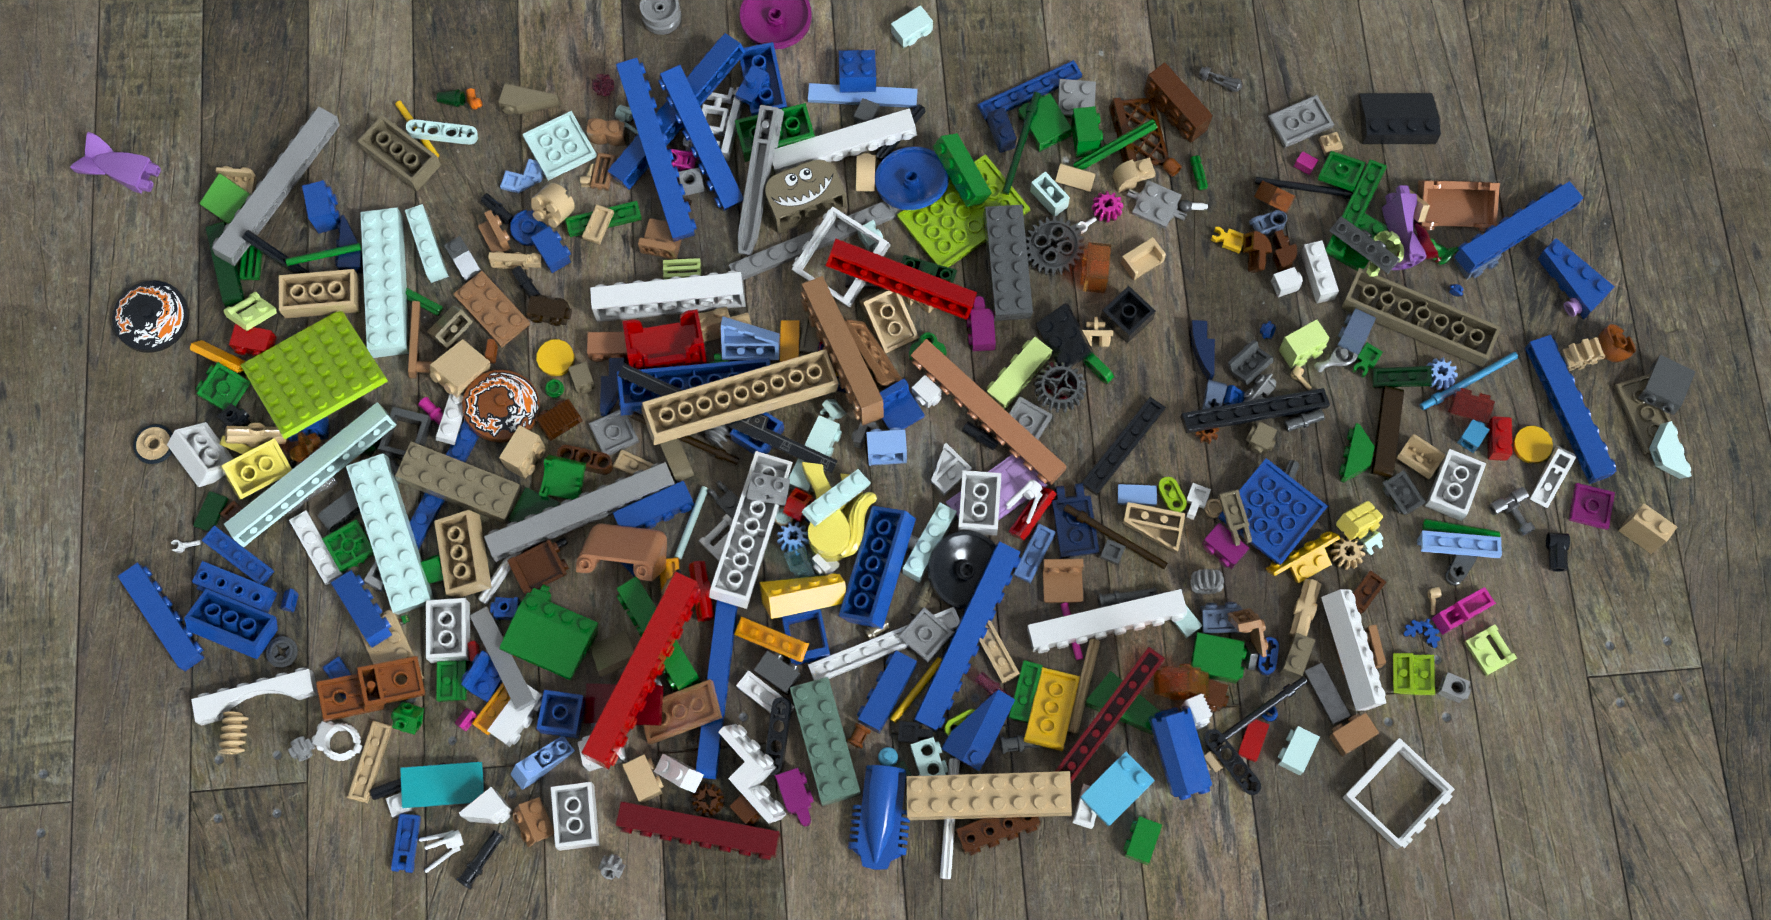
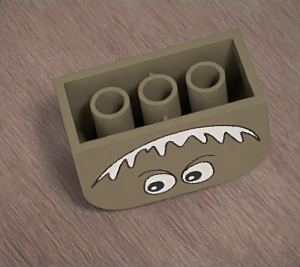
[765,160,847,233]

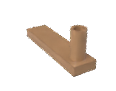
[408,301,433,379]

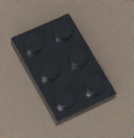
[1036,303,1094,367]

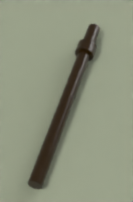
[631,411,739,465]
[1063,504,1168,569]

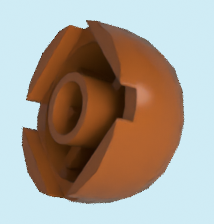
[1598,324,1636,363]

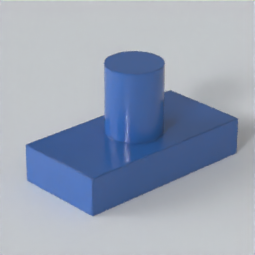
[735,66,768,106]

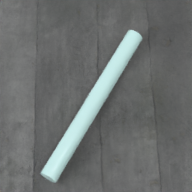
[674,486,709,559]

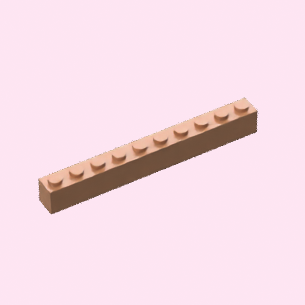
[911,339,1067,485]

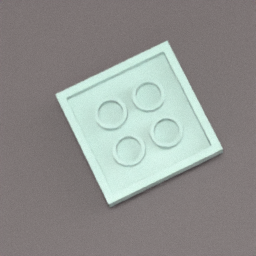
[522,111,597,181]

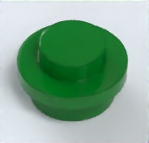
[545,379,564,398]

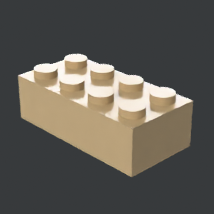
[279,269,360,318]
[434,510,492,598]

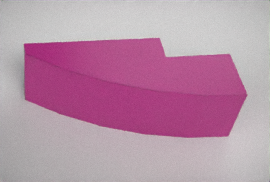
[1431,587,1496,635]

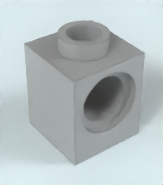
[677,167,705,196]
[1437,672,1471,703]

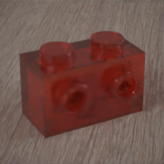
[1448,388,1495,423]

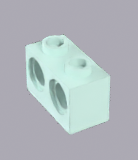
[910,737,948,776]

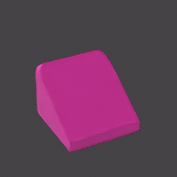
[1293,151,1319,175]
[455,708,478,732]

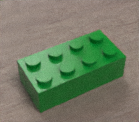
[734,103,815,162]

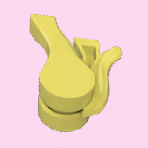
[802,462,877,562]

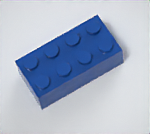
[740,42,787,116]
[184,588,278,659]

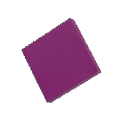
[1568,483,1615,530]

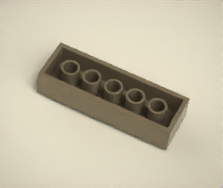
[395,441,520,524]

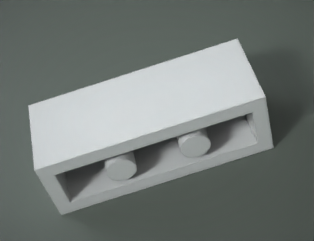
[1300,241,1339,303]
[487,685,543,747]

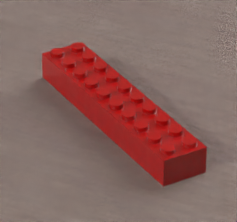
[581,571,702,770]

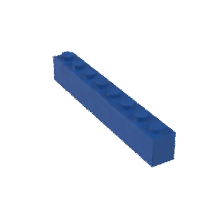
[658,65,744,211]
[1454,181,1584,274]
[1525,335,1616,484]

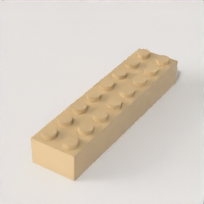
[907,771,1072,820]

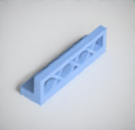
[1417,530,1502,558]

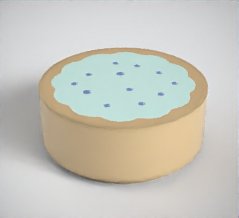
[775,507,793,527]

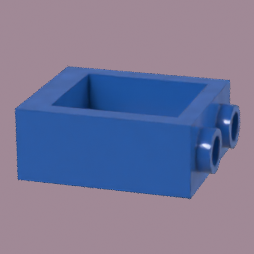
[782,609,830,665]

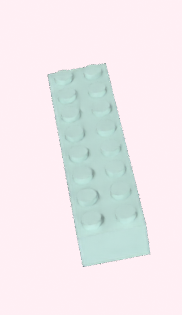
[360,208,410,358]
[346,453,435,615]

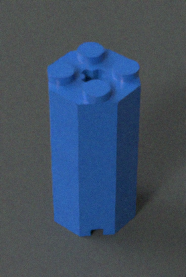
[1148,706,1212,800]

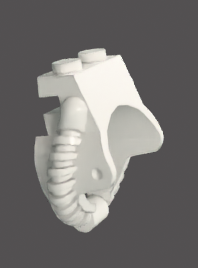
[312,721,363,761]

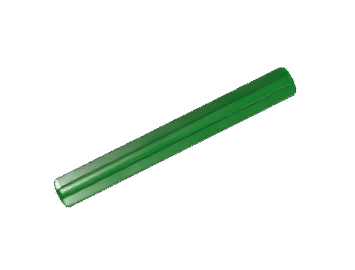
[1073,119,1157,170]

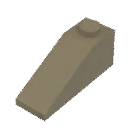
[498,84,560,115]

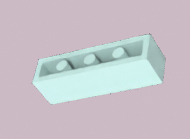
[405,204,449,283]
[788,415,842,495]
[903,503,957,583]

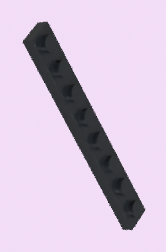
[1180,388,1330,433]

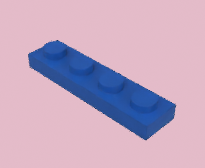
[202,525,275,585]

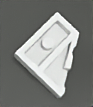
[931,443,972,496]

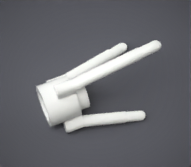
[1006,479,1042,523]
[419,830,464,873]

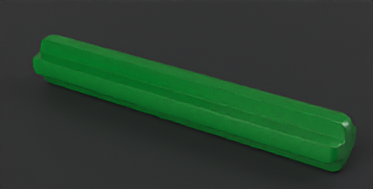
[1422,519,1501,537]

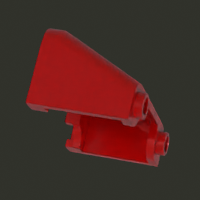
[622,309,707,370]

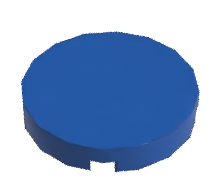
[510,210,547,246]

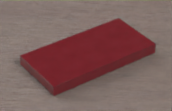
[584,683,663,726]

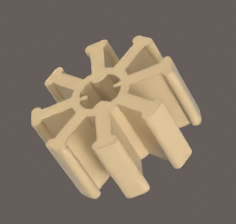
[1561,337,1605,371]

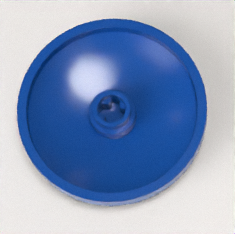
[875,147,949,210]

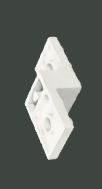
[718,724,786,823]

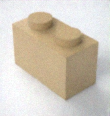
[623,754,664,804]

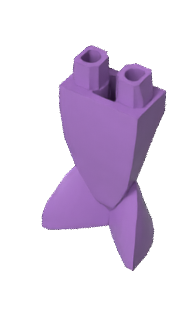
[70,132,161,194]
[1382,185,1427,270]

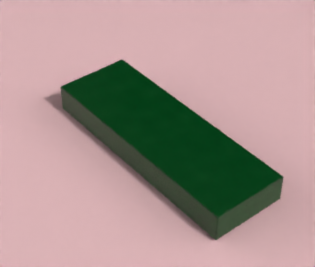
[1373,366,1432,388]

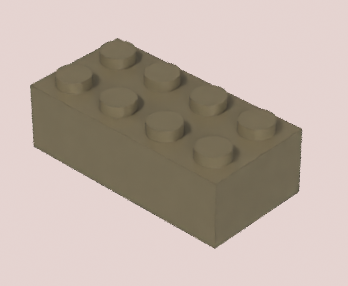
[358,115,441,191]

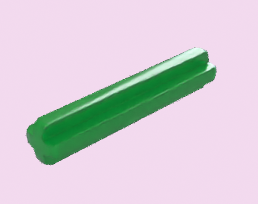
[406,287,443,316]

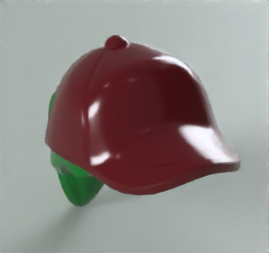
[1414,223,1459,265]

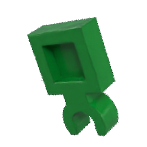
[1352,342,1383,378]

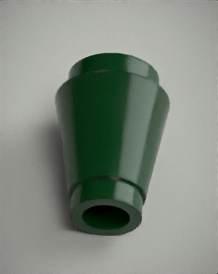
[437,89,465,107]

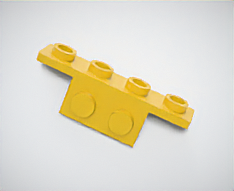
[1266,532,1340,583]

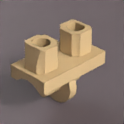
[1082,316,1113,347]

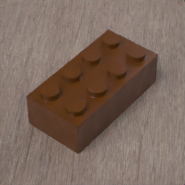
[1143,62,1213,143]

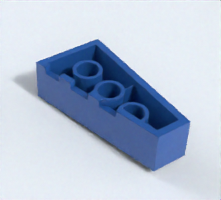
[1538,238,1615,320]

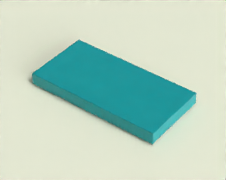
[400,762,484,808]

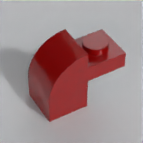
[783,488,815,522]

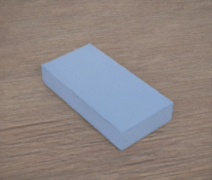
[1117,484,1157,506]

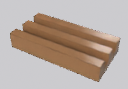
[590,153,616,191]

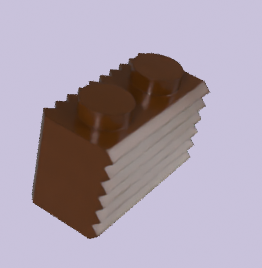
[536,399,582,441]

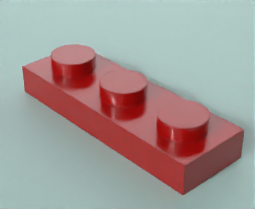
[1008,486,1057,540]

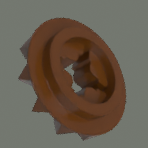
[692,784,724,816]

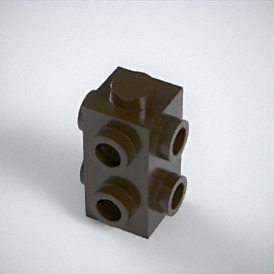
[527,295,572,326]

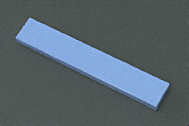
[808,83,917,108]

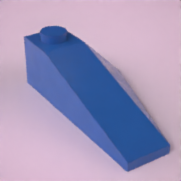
[941,689,1015,771]

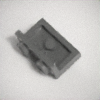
[1228,340,1274,385]
[1382,470,1427,515]

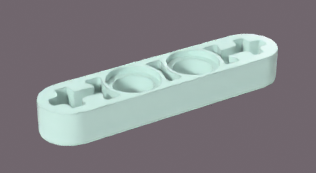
[406,119,478,145]

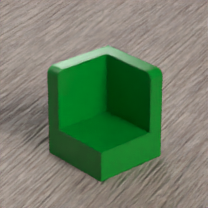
[421,554,444,583]

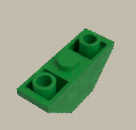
[1339,423,1375,483]

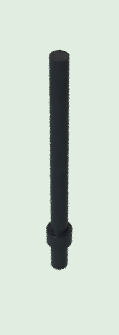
[1255,177,1354,199]
[1206,676,1308,751]

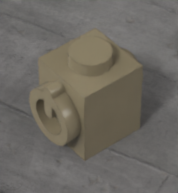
[1246,422,1277,455]

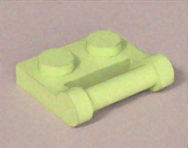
[224,292,276,331]
[1464,624,1517,676]

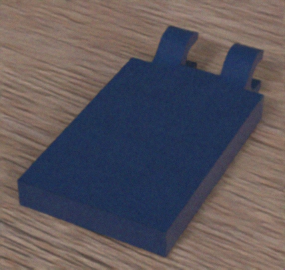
[1052,483,1099,559]

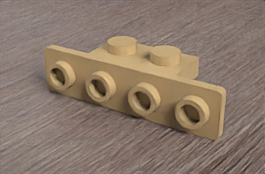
[699,307,752,342]

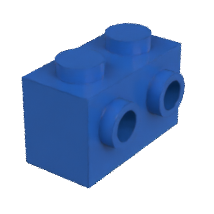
[531,226,571,273]

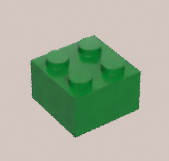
[1071,106,1103,158]

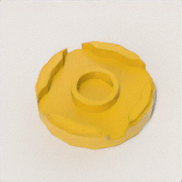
[536,339,575,376]
[1513,426,1553,464]

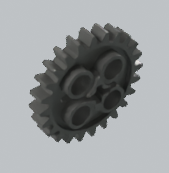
[1026,216,1085,276]

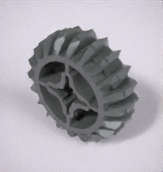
[1034,362,1086,413]

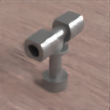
[1488,487,1536,537]

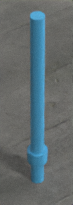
[1419,352,1518,410]

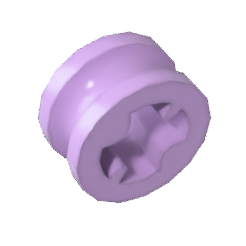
[1564,298,1582,317]

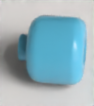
[878,747,898,767]

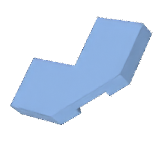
[500,159,544,193]

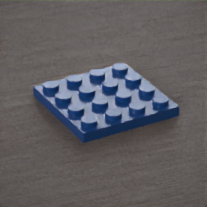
[1218,458,1328,565]

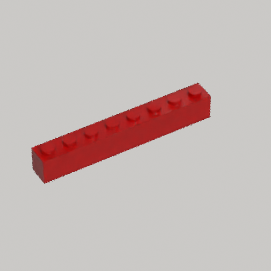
[825,239,977,320]

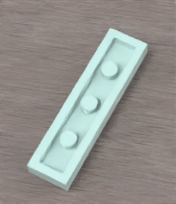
[802,469,871,526]

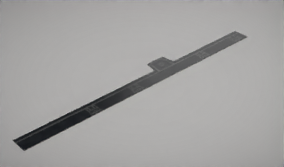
[618,363,838,473]

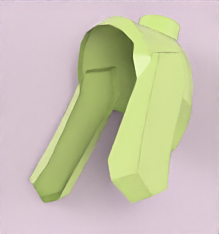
[1366,231,1404,277]

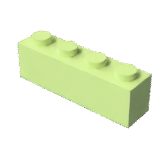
[986,337,1053,410]

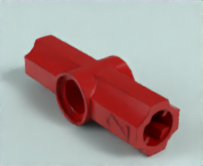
[689,561,715,622]

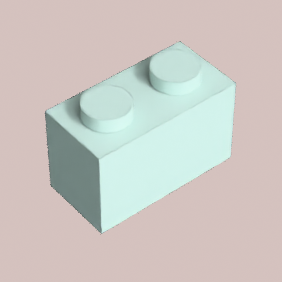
[891,5,933,48]
[1030,171,1070,217]
[1277,726,1320,775]

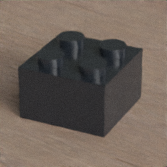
[1100,286,1156,343]

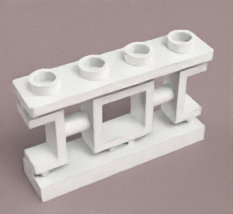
[683,87,744,161]

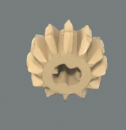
[1331,538,1365,570]

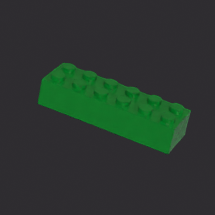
[616,577,701,692]

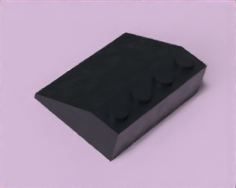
[1359,93,1441,144]

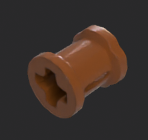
[847,723,871,749]

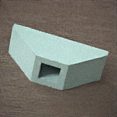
[1649,421,1692,479]

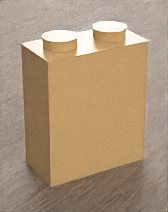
[430,339,490,398]
[1618,504,1677,554]

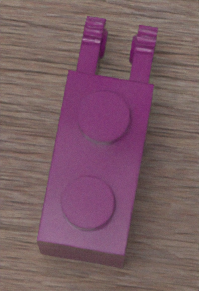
[967,296,996,352]
[775,768,814,827]

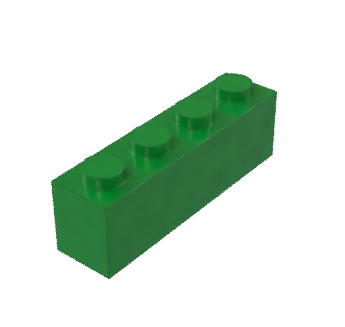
[932,133,992,207]

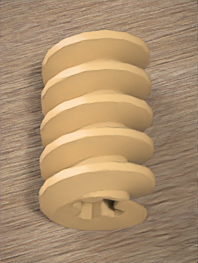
[218,711,248,755]

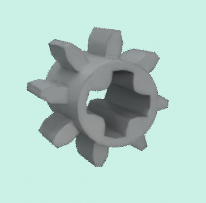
[288,736,315,761]
[598,854,625,880]

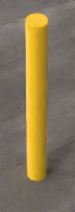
[395,101,439,157]
[889,657,942,723]

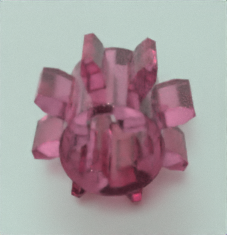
[592,74,614,96]

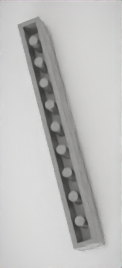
[212,107,340,266]
[484,462,675,562]

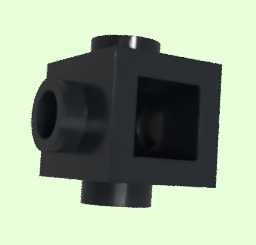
[217,403,251,430]

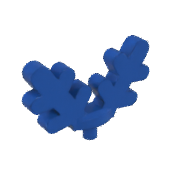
[1403,618,1441,648]

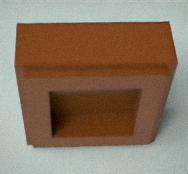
[485,339,498,364]

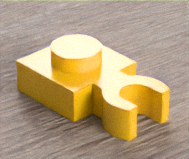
[1211,227,1244,253]

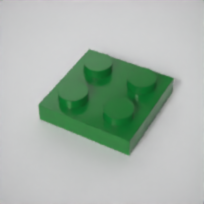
[1318,151,1366,192]

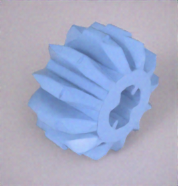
[1426,357,1458,391]
[777,522,809,554]

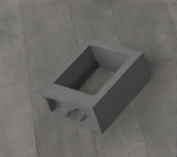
[378,407,433,461]

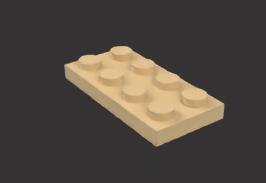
[357,609,424,684]

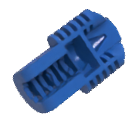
[848,765,910,870]

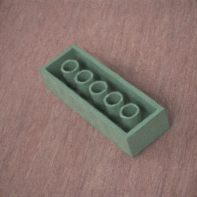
[790,677,861,806]

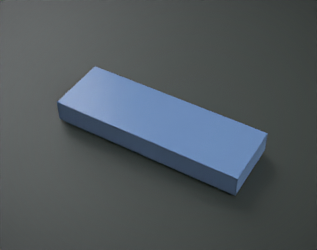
[1013,523,1056,584]

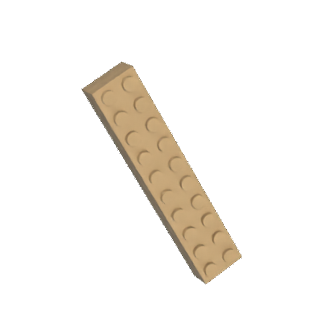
[642,349,839,445]

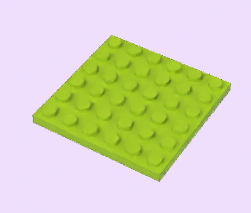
[241,311,388,439]

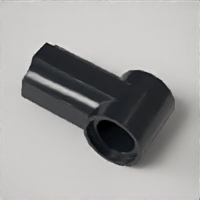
[1546,532,1570,572]

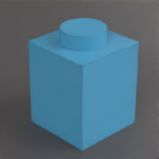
[1457,419,1490,453]

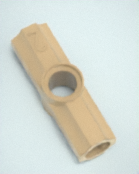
[225,422,287,448]
[1289,579,1321,637]

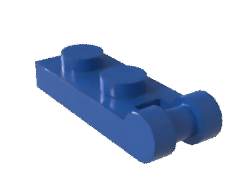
[391,814,421,873]

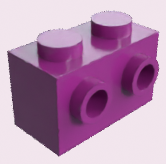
[1202,523,1249,570]

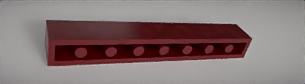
[1054,646,1165,784]
[616,802,780,860]

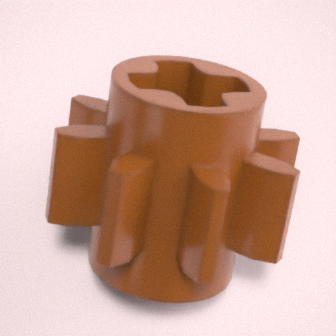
[1195,428,1219,445]

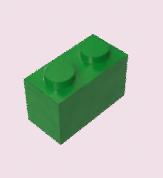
[1123,816,1162,865]

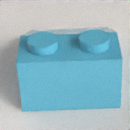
[1080,752,1155,827]

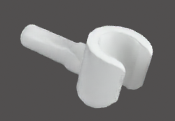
[1076,217,1097,234]
[171,540,201,553]

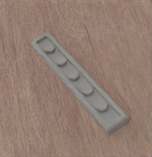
[470,606,536,712]

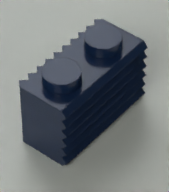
[987,108,1017,153]

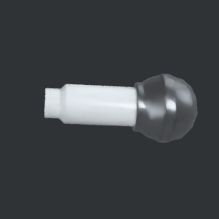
[1179,200,1208,212]

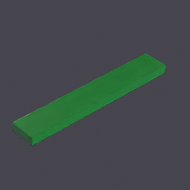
[1325,159,1387,259]

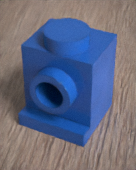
[490,597,521,621]

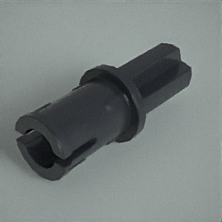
[481,193,514,225]
[512,266,541,299]
[962,421,998,450]

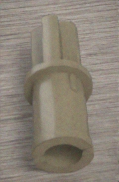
[909,580,933,617]

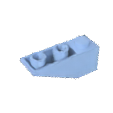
[510,736,575,790]

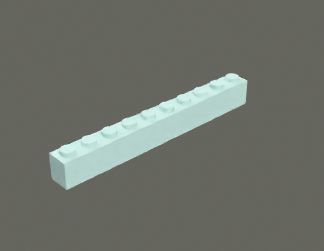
[224,402,396,547]

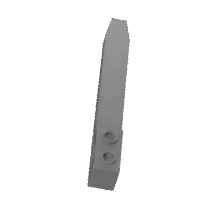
[738,105,784,256]

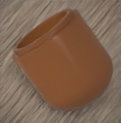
[1163,158,1182,177]

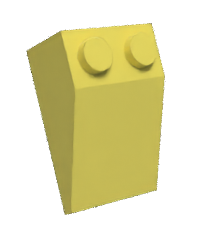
[220,438,292,500]

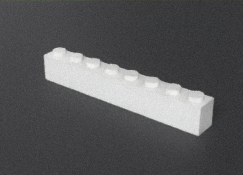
[772,108,917,174]
[1027,589,1187,653]

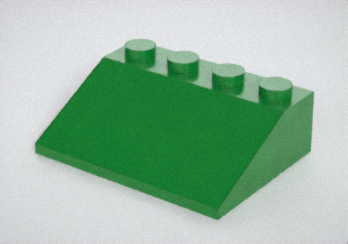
[499,593,598,680]

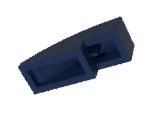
[1190,320,1215,380]
[600,358,626,417]

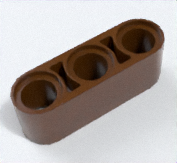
[557,445,613,475]

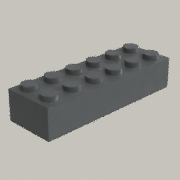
[983,205,1033,321]

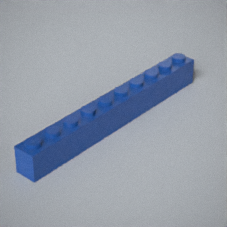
[608,33,746,190]
[616,58,697,242]
[913,541,1021,731]

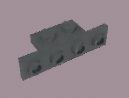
[1329,216,1400,274]

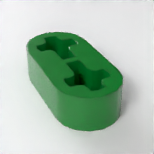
[1083,353,1114,384]

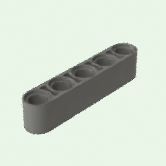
[318,460,400,532]

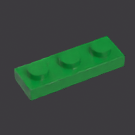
[1009,660,1043,723]

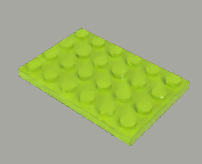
[897,154,1030,268]

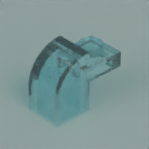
[784,546,816,578]

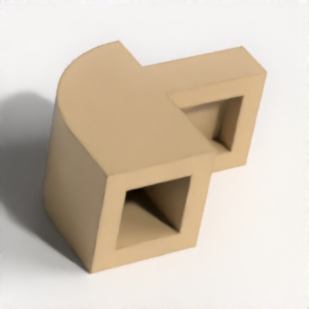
[856,153,876,191]
[1113,158,1156,193]

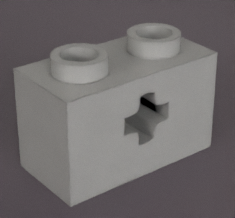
[747,472,790,506]

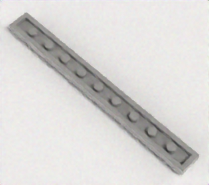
[729,201,903,280]

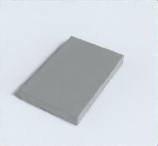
[1268,95,1334,148]

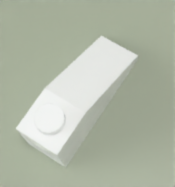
[1530,446,1576,508]

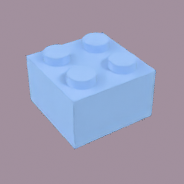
[867,428,907,466]

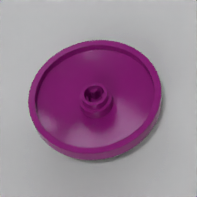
[740,0,812,49]

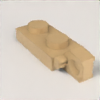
[488,251,542,270]

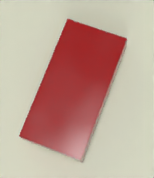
[1238,719,1270,763]

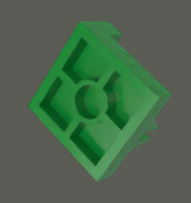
[539,455,586,500]
[322,519,374,573]

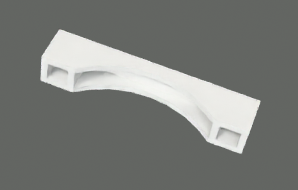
[191,668,318,726]

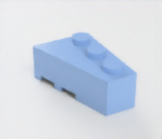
[721,316,780,360]

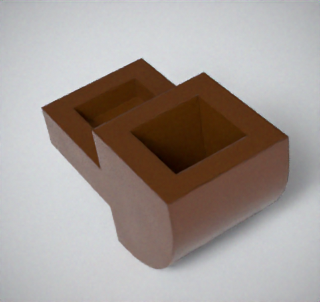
[1272,230,1297,272]
[1243,231,1272,273]

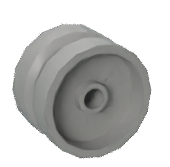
[640,0,682,35]

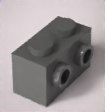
[754,650,801,695]

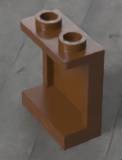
[507,539,569,595]

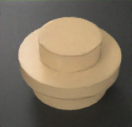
[1204,499,1223,518]

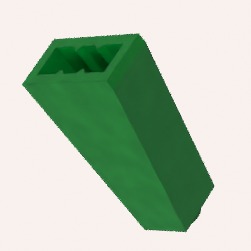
[1085,671,1160,735]

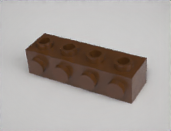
[956,817,1040,856]

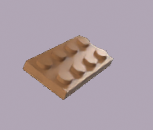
[453,271,530,348]
[845,319,902,386]
[643,679,722,744]

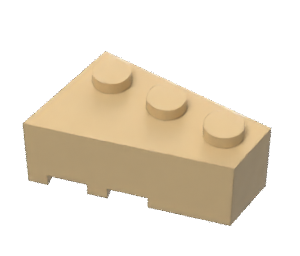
[1122,502,1185,554]

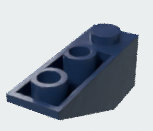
[335,215,363,274]

